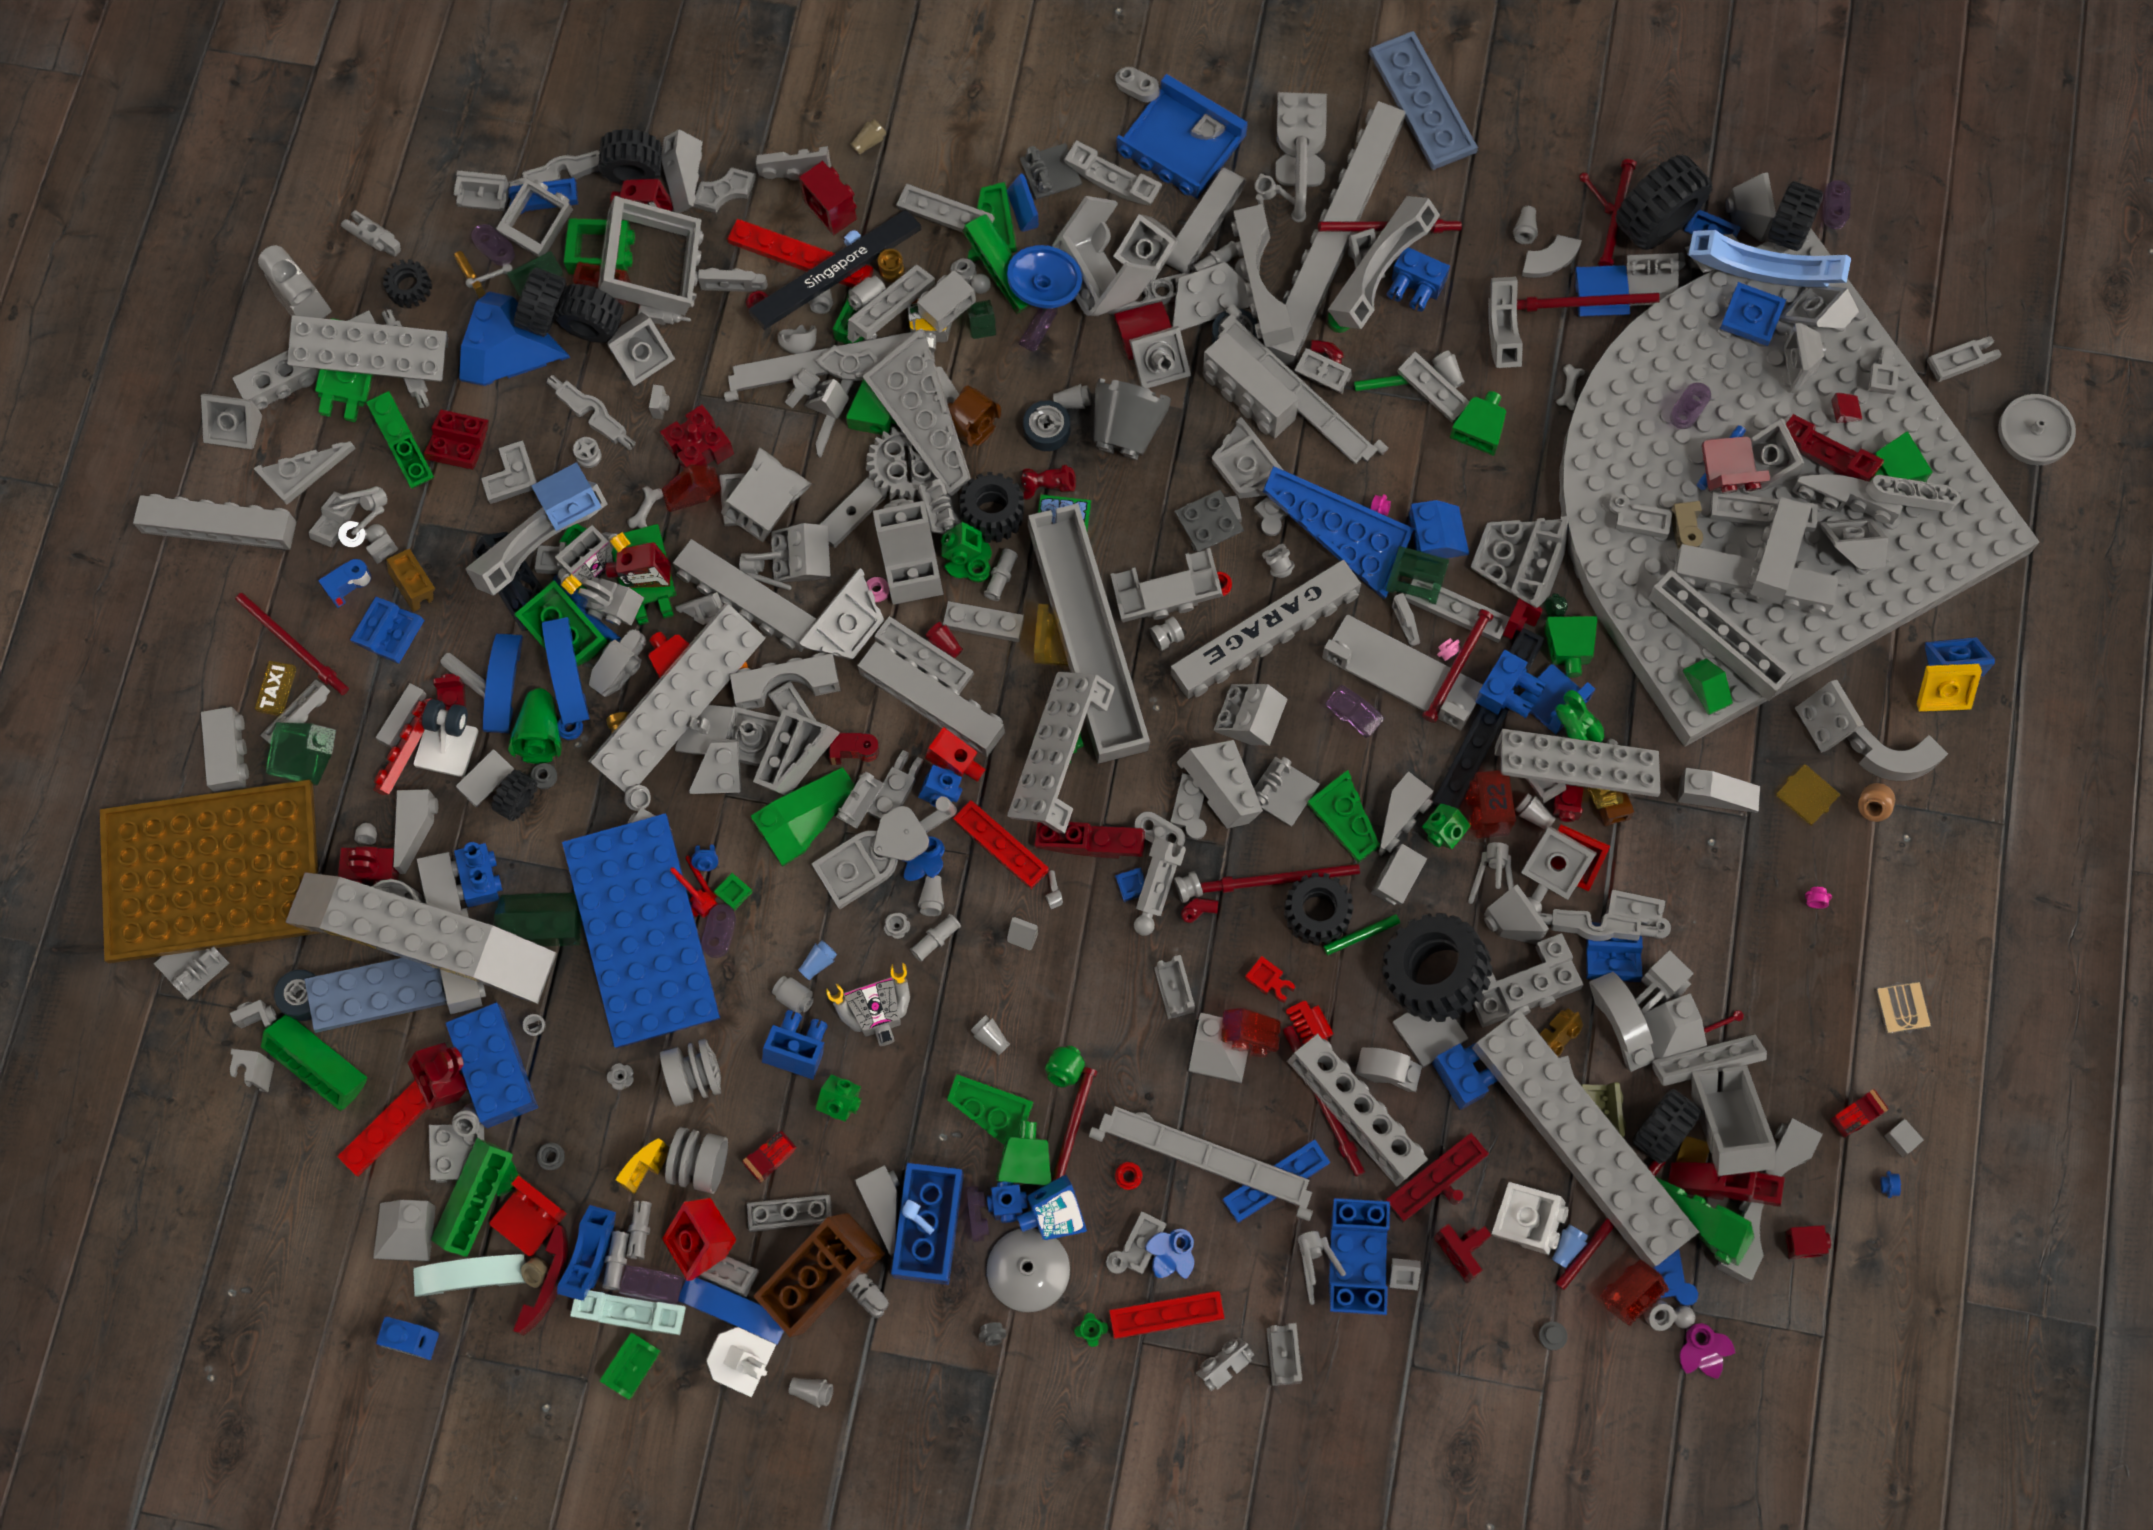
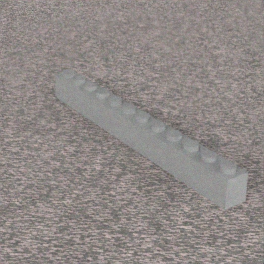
[1263,101,1405,367]

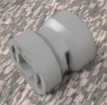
[1150,617,1185,651]

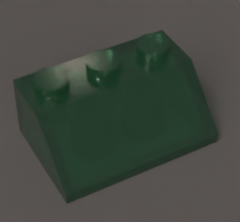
[494,893,581,947]

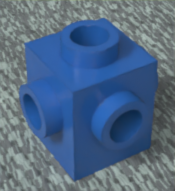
[918,765,963,807]
[987,1182,1027,1223]

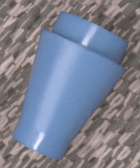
[798,940,838,980]
[1552,1224,1588,1268]

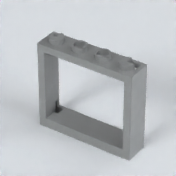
[598,196,704,316]

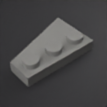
[756,146,831,180]

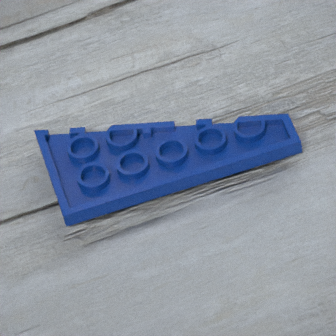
[1262,466,1414,600]

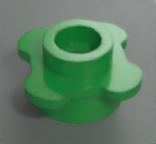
[1075,1313,1108,1347]

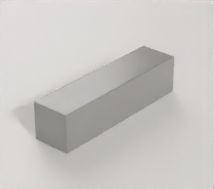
[376,683,427,749]

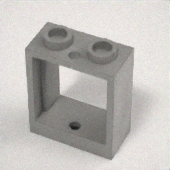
[496,179,573,260]

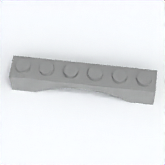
[1328,196,1440,329]
[1231,204,1295,347]
[465,480,607,596]
[1715,1118,1823,1284]

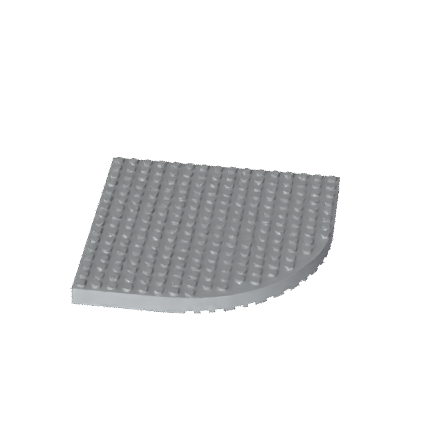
[1559,229,2039,747]

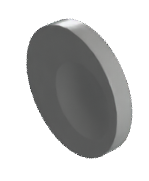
[1998,394,2076,466]

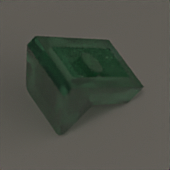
[967,300,996,339]

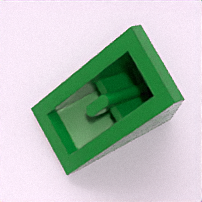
[1683,658,1733,715]

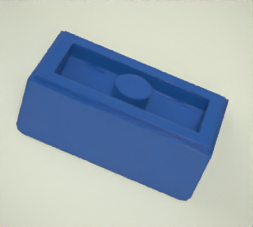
[1007,174,1039,232]
[1684,210,1741,238]

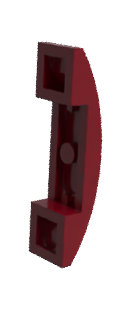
[1786,414,1884,482]
[513,1224,569,1336]

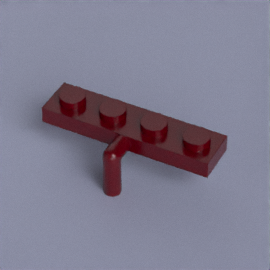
[1386,1132,1489,1223]

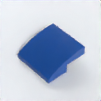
[1575,265,1630,317]
[350,597,425,664]
[1586,922,1643,982]

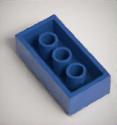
[446,1003,539,1129]
[891,1163,964,1285]

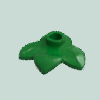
[945,537,992,582]

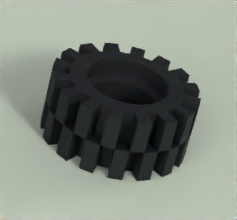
[383,259,432,308]
[491,770,537,821]

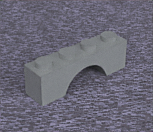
[730,653,841,710]

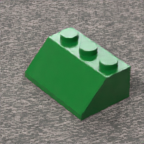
[515,580,609,667]

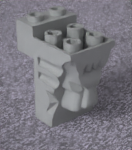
[873,498,944,605]

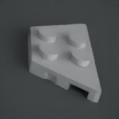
[1172,262,1254,331]
[1212,417,1283,499]
[797,568,884,660]

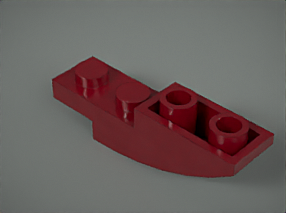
[1035,822,1145,859]
[1668,1162,1785,1207]

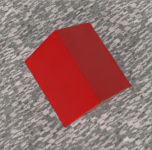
[1551,824,1610,891]

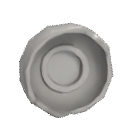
[778,325,817,354]

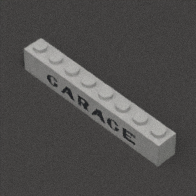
[1171,559,1361,699]

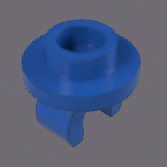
[692,845,718,871]

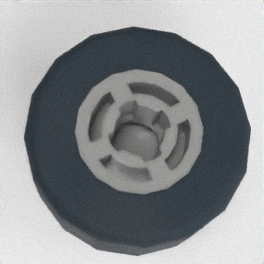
[274,970,316,1021]

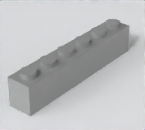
[133,494,296,550]
[673,539,817,652]
[1674,544,1839,616]
[1648,570,1793,701]
[858,642,1005,757]
[417,852,486,1014]

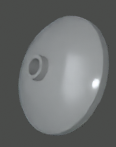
[987,1228,1070,1312]

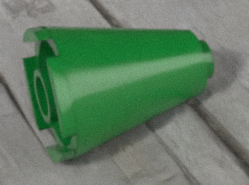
[508,688,562,764]

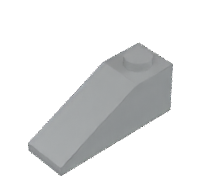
[1678,768,1760,813]
[394,789,439,874]
[855,1166,900,1259]

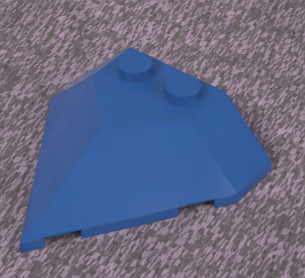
[459,291,570,386]

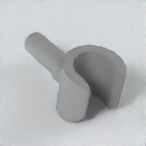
[1045,870,1063,909]

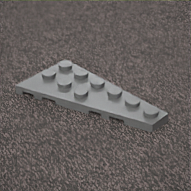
[862,329,971,496]

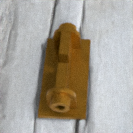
[1540,1008,1583,1057]

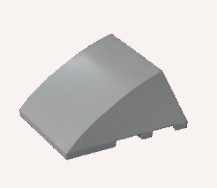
[1471,516,1569,608]

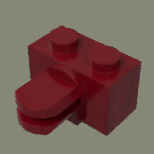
[338,847,399,886]
[408,1042,467,1110]

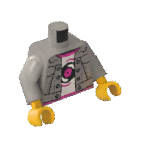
[555,525,631,595]
[825,963,910,1046]

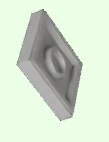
[1392,1012,1468,1069]

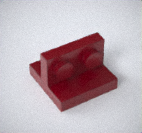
[1434,1224,1492,1283]

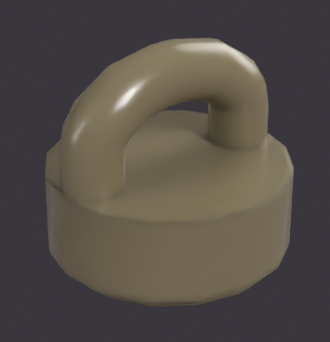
[521,1258,550,1288]

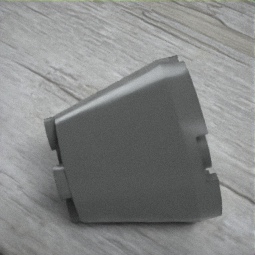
[1094,378,1171,460]

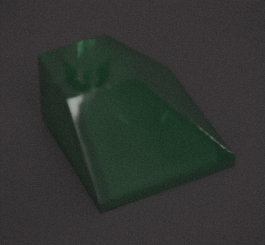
[266,722,336,786]

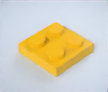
[1917,664,1982,711]

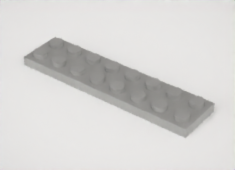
[588,603,765,793]

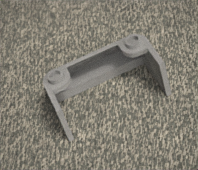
[1052,196,1158,316]

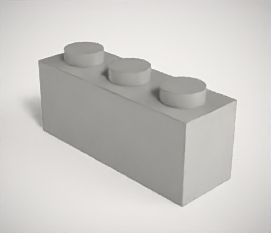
[201,707,249,793]

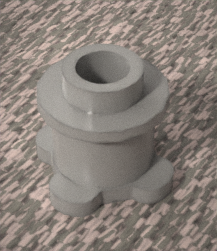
[1262,544,1295,578]

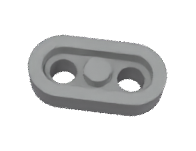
[1115,67,1160,102]
[1135,812,1185,846]

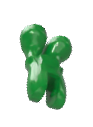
[1556,690,1604,742]

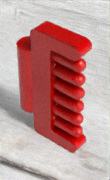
[1286,1000,1334,1045]

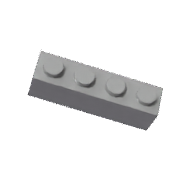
[1748,497,1812,604]

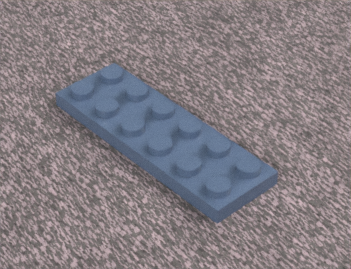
[1369,31,1478,170]
[304,958,447,1033]

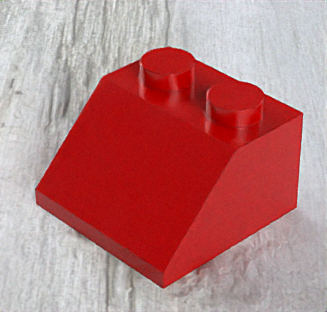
[662,1198,737,1281]

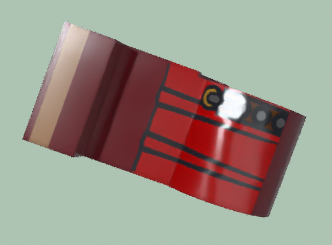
[829,733,879,765]
[1830,1089,1889,1138]
[742,1131,797,1184]

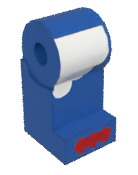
[318,559,371,608]

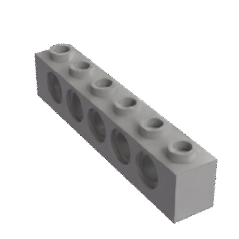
[232,311,376,410]
[1287,1034,1428,1186]

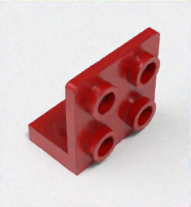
[489,1175,567,1257]

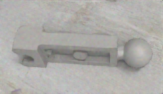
[1134,838,1186,936]

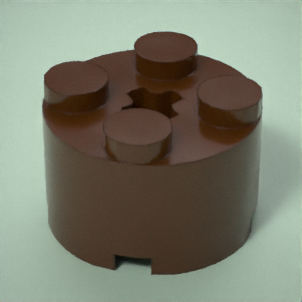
[948,385,1001,447]

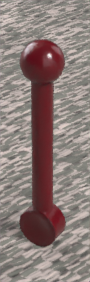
[1579,172,1614,214]
[1704,1010,1744,1033]

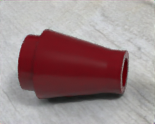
[925,622,963,659]

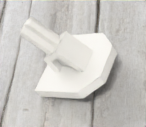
[706,1327,776,1397]

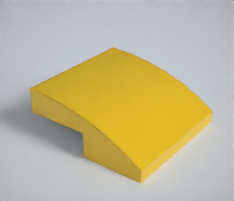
[616,1139,669,1194]

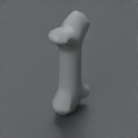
[1556,364,1585,410]
[627,486,663,528]

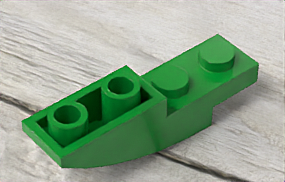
[366,391,434,489]

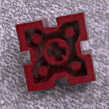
[660,404,734,481]

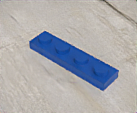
[1223,1140,1330,1223]

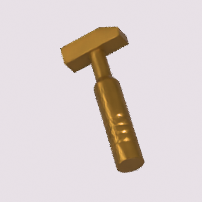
[454,251,486,299]

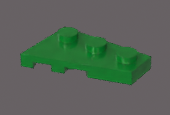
[968,182,1017,262]
[1307,770,1379,864]
[947,1074,1034,1145]

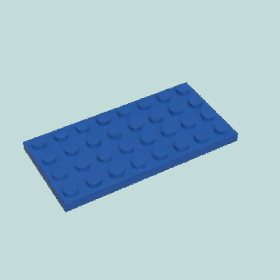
[562,813,721,1049]

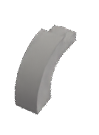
[1488,277,1523,368]
[1847,726,1948,781]
[1589,972,1655,1072]

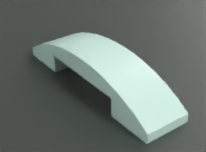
[413,1254,526,1297]
[571,1290,686,1335]

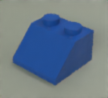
[1408,500,1469,563]

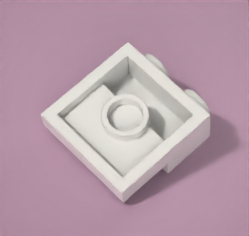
[1492,1182,1568,1255]

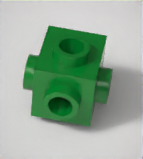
[941,522,982,566]
[1422,803,1471,849]
[815,1074,862,1122]

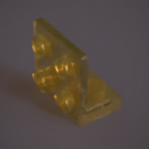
[1034,604,1069,666]

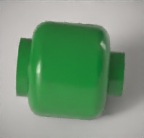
[1045,1045,1085,1088]

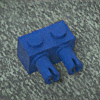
[1386,247,1450,312]
[1475,650,1547,719]
[454,842,503,908]
[762,1010,828,1079]
[1432,1042,1498,1110]

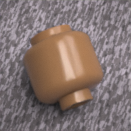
[1858,783,1896,822]

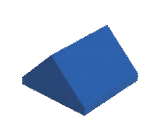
[1925,637,1995,677]

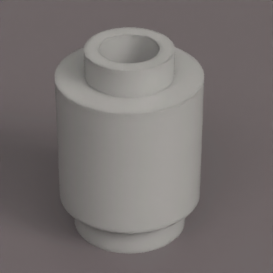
[848,276,886,310]
[772,976,814,1013]

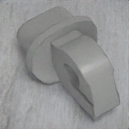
[785,368,820,408]

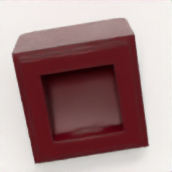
[1831,393,1862,423]

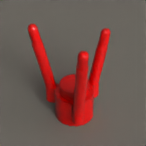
[670,856,718,918]

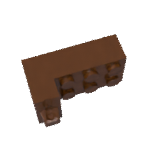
[754,1213,885,1338]

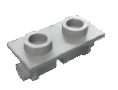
[836,771,885,829]
[1196,1337,1254,1391]

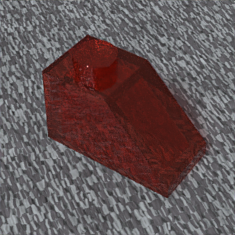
[662,464,721,512]

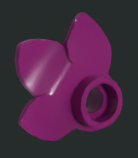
[1680,1323,1735,1379]

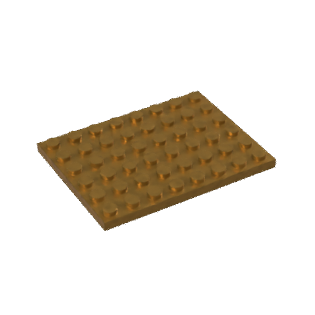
[100,780,321,964]

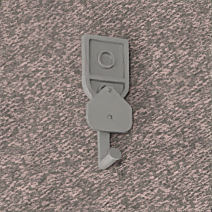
[1276,92,1327,222]
[812,796,957,909]

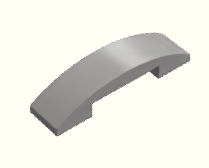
[1064,140,1162,205]

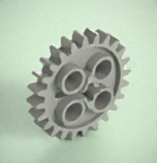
[866,427,937,501]

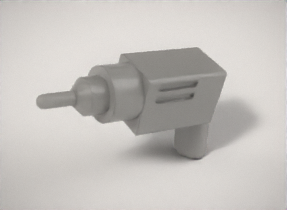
[638,304,691,325]

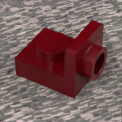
[1502,598,1543,639]
[433,674,466,710]
[1552,785,1584,822]

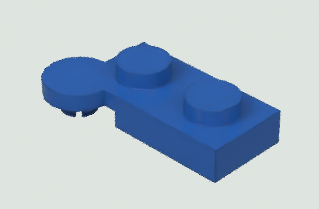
[1652,1249,1698,1306]

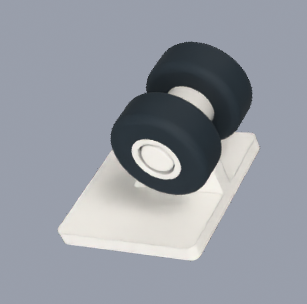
[413,699,479,778]

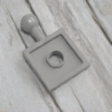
[1521,826,1596,913]

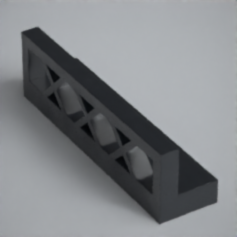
[472,532,543,631]

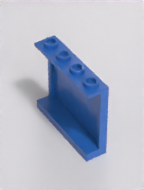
[1117,74,1247,199]

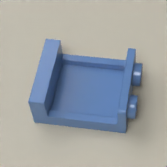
[532,462,602,531]

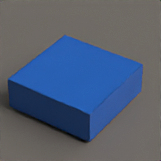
[1115,867,1145,902]

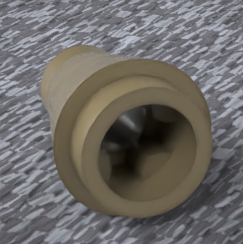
[850,119,887,155]

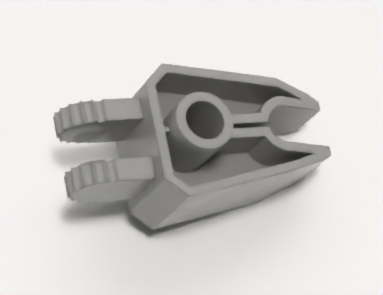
[589,629,647,697]

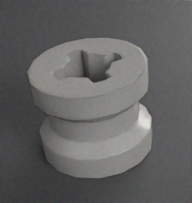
[573,437,602,468]
[1174,871,1203,903]

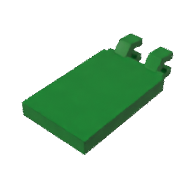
[315,318,373,423]
[612,524,677,625]

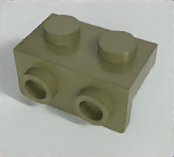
[1581,1082,1626,1137]

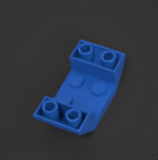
[1329,1198,1390,1315]

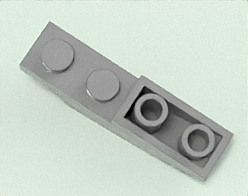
[1792,474,1903,525]

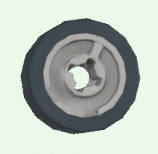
[1023,400,1071,451]

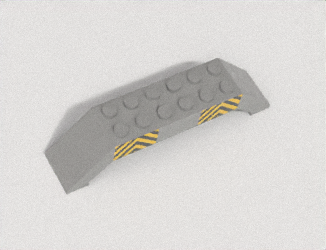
[285,873,557,1004]

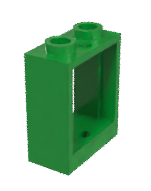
[564,218,635,276]

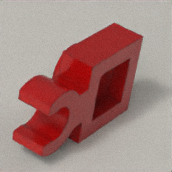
[1245,956,1295,1003]

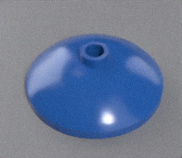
[1007,245,1082,308]

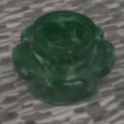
[1545,593,1568,617]

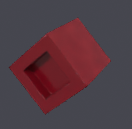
[1785,1225,1831,1259]

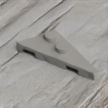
[254,441,356,505]

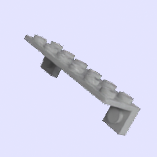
[287,315,449,382]
[1322,615,1483,731]
[1007,672,1115,833]
[1495,729,1660,797]

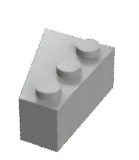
[753,709,840,796]
[1177,740,1263,829]

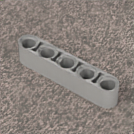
[1165,168,1246,273]

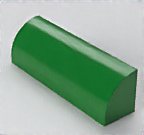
[962,214,1031,315]
[261,1015,368,1112]
[431,1138,513,1257]

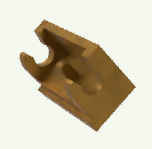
[386,548,435,612]

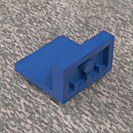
[1520,664,1595,735]

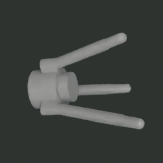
[1255,174,1295,212]
[332,486,387,535]
[739,552,792,590]
[1468,842,1514,904]
[1297,1231,1346,1305]

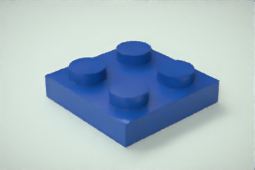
[1720,282,1787,346]

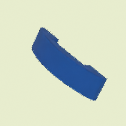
[542,617,590,725]
[483,634,523,733]
[677,1278,784,1345]

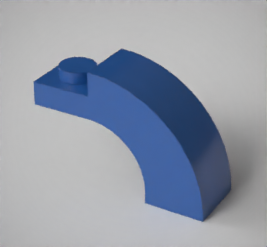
[557,1205,616,1301]

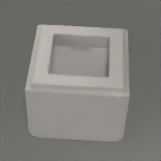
[1007,917,1038,950]
[1884,1119,1923,1158]

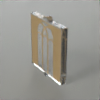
[1875,981,1932,1035]

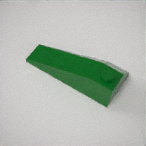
[751,767,855,867]
[1655,1177,1755,1266]

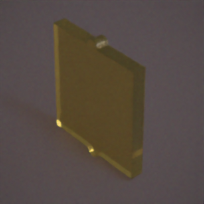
[1776,764,1841,826]

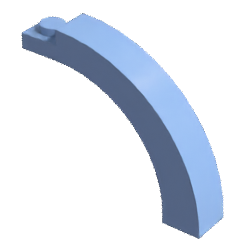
[1688,230,1851,287]

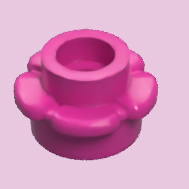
[1371,494,1391,516]
[1805,887,1832,909]

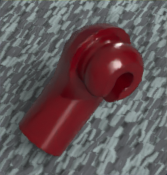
[1311,340,1344,364]
[1181,898,1218,923]

